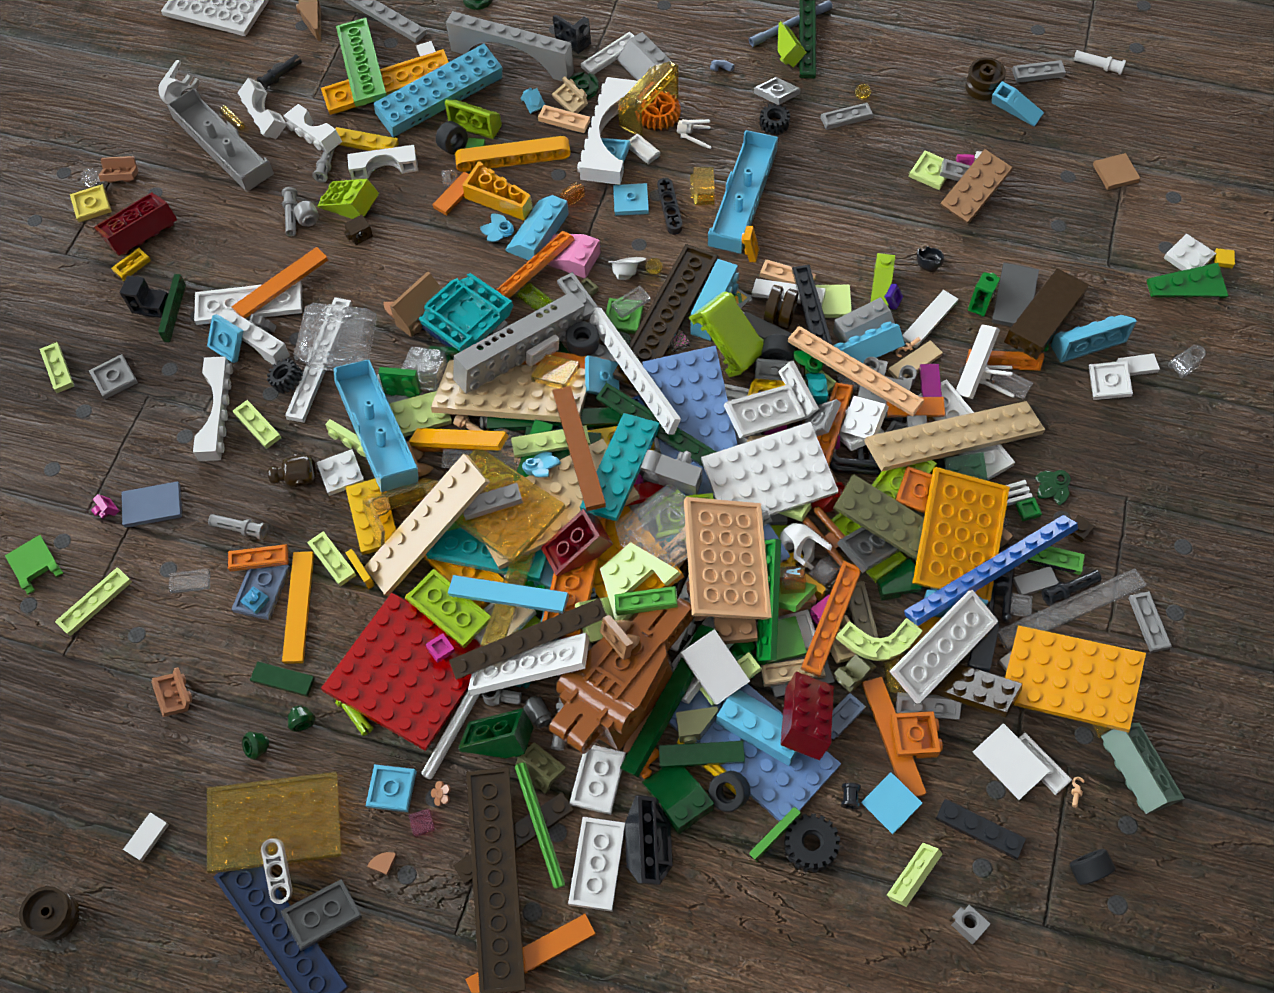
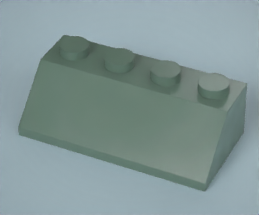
[1101,723,1185,814]

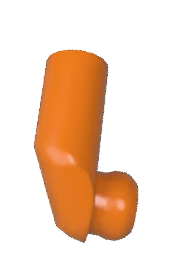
[639,748,659,779]

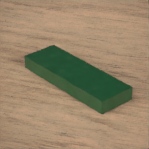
[250,661,315,697]

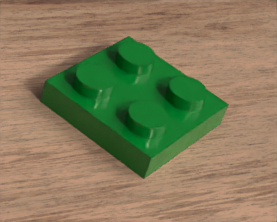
[378,367,422,398]

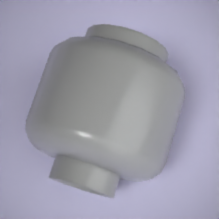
[294,201,319,227]

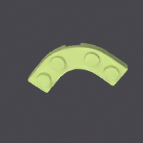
[836,618,923,661]

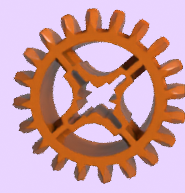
[637,90,681,131]

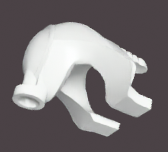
[159,60,200,104]
[779,523,832,572]

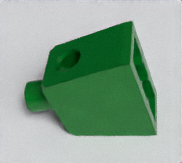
[968,272,1000,317]

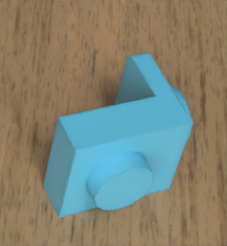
[521,88,545,114]

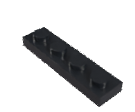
[935,799,1026,860]

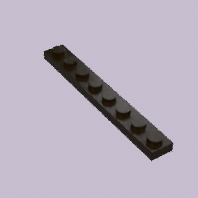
[449,598,608,680]

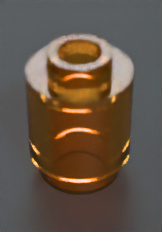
[559,182,586,205]

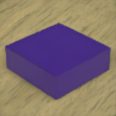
[885,284,903,309]

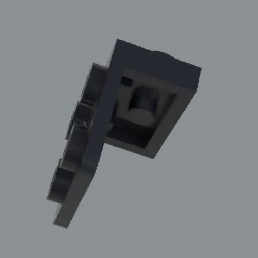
[553,15,591,54]

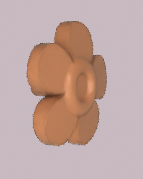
[431,781,451,806]

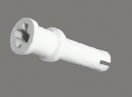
[1073,50,1126,75]

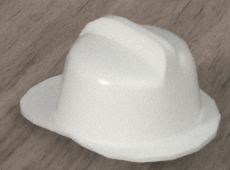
[609,257,646,280]

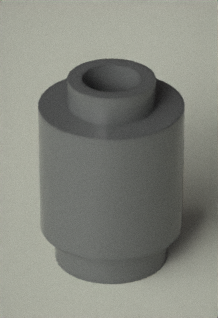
[524,696,552,729]

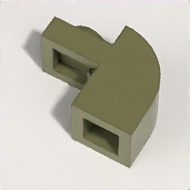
[834,654,876,692]

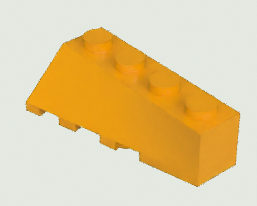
[462,161,532,221]

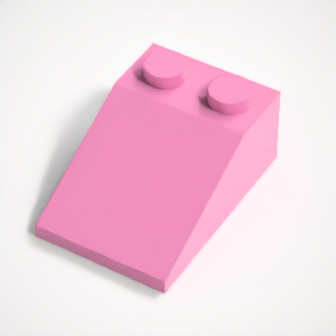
[547,234,601,278]

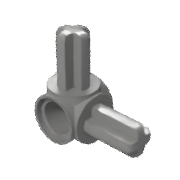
[481,688,522,706]

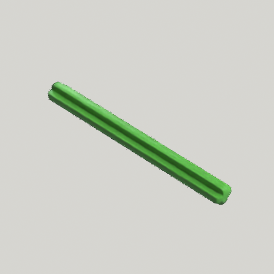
[515,762,565,889]

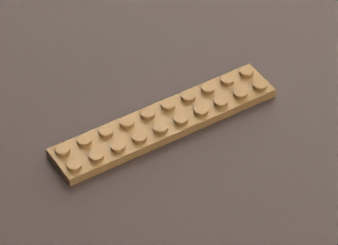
[864,401,1045,471]

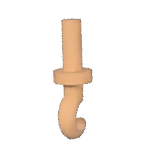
[896,337,921,357]
[1071,777,1085,808]

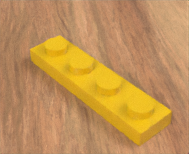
[335,127,399,151]

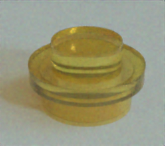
[854,84,871,99]
[645,258,663,275]

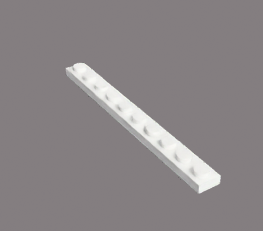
[589,308,681,434]

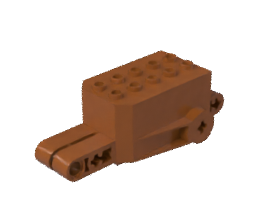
[549,596,695,754]

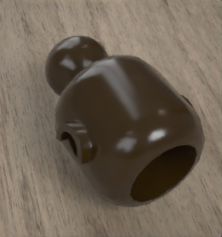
[268,453,317,487]

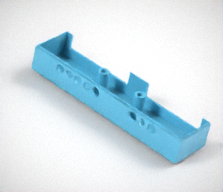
[374,44,502,137]
[708,130,778,254]
[333,359,418,492]

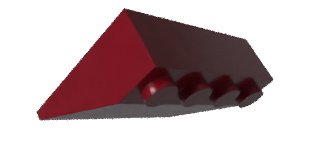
[94,192,178,256]

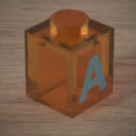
[780,566,806,594]

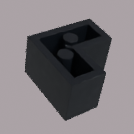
[119,275,168,318]

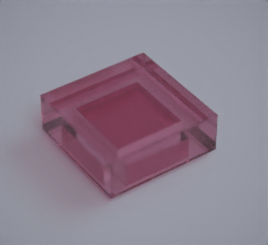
[409,809,435,837]

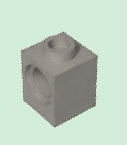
[951,905,990,944]

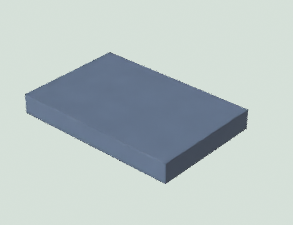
[122,481,182,528]
[231,565,291,620]

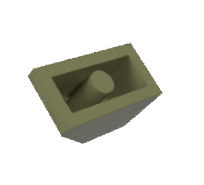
[676,706,718,744]

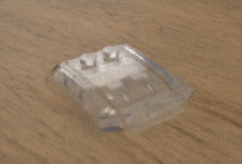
[294,303,377,371]
[615,485,688,568]

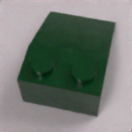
[458,708,534,758]
[642,767,714,835]

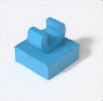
[240,586,270,614]

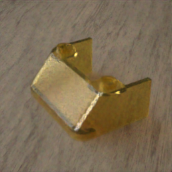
[618,61,679,136]
[363,478,439,548]

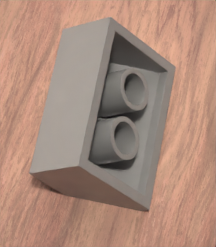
[617,32,671,89]
[833,297,895,343]

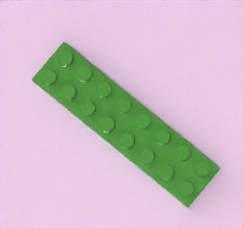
[336,18,387,107]

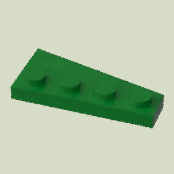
[1146,263,1228,298]

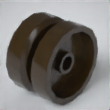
[965,57,1006,101]
[764,284,799,329]
[19,886,80,941]

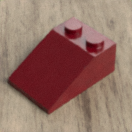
[541,508,613,577]

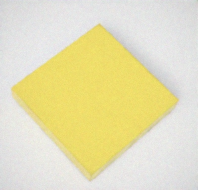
[70,184,112,222]

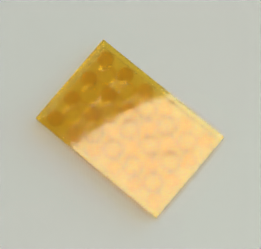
[454,449,566,564]
[207,772,342,874]

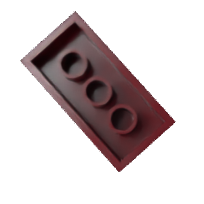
[780,671,834,761]

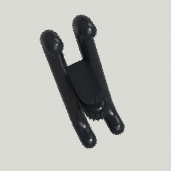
[829,446,882,475]
[986,547,1014,623]

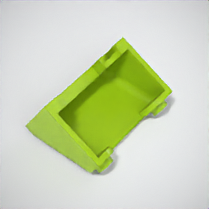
[688,291,764,378]

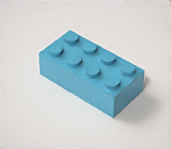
[690,259,739,341]

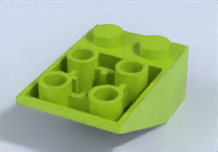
[317,179,379,219]

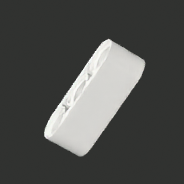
[261,838,293,904]

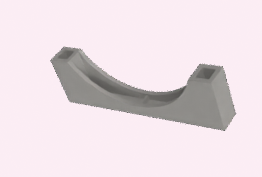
[446,11,574,81]

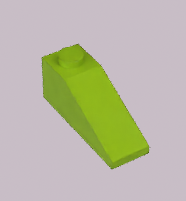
[778,21,807,68]
[870,253,895,306]

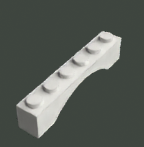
[193,357,233,461]

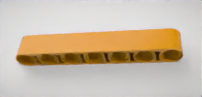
[455,136,571,172]

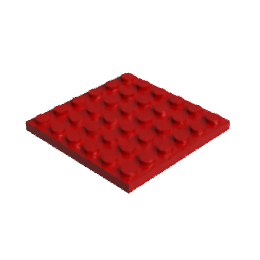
[321,593,482,751]

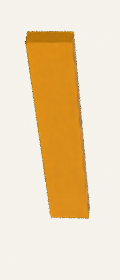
[408,428,509,450]
[282,551,314,664]

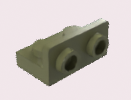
[516,742,566,794]

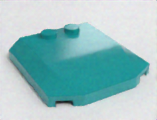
[419,273,514,352]

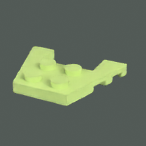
[600,542,681,620]

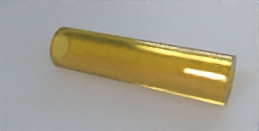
[220,105,245,130]

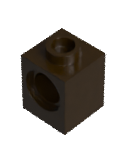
[344,215,373,246]

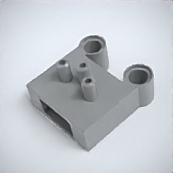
[858,357,917,422]
[640,450,703,495]

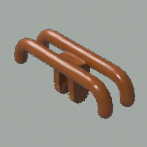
[802,506,847,567]

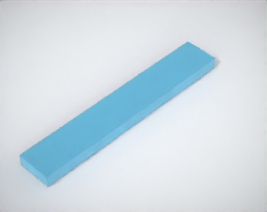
[448,575,569,614]

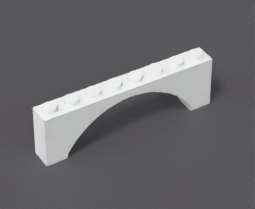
[577,77,645,185]

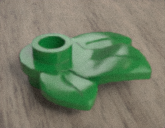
[794,351,823,374]

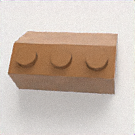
[390,272,442,337]

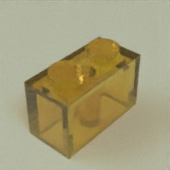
[690,167,715,205]

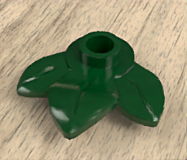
[1035,470,1071,506]

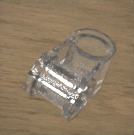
[1168,345,1206,379]

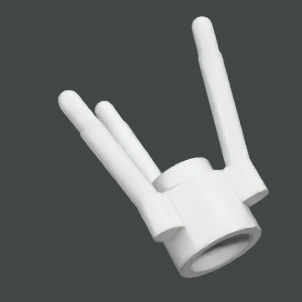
[677,119,712,149]
[979,364,1015,398]

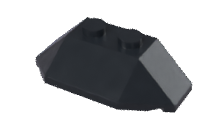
[625,795,673,885]

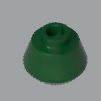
[288,705,316,732]
[242,731,269,760]

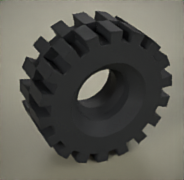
[784,813,840,873]

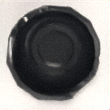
[917,246,944,270]

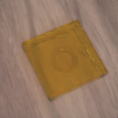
[531,354,580,388]

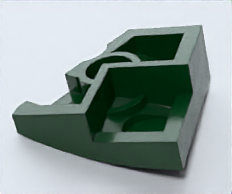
[876,558,922,601]

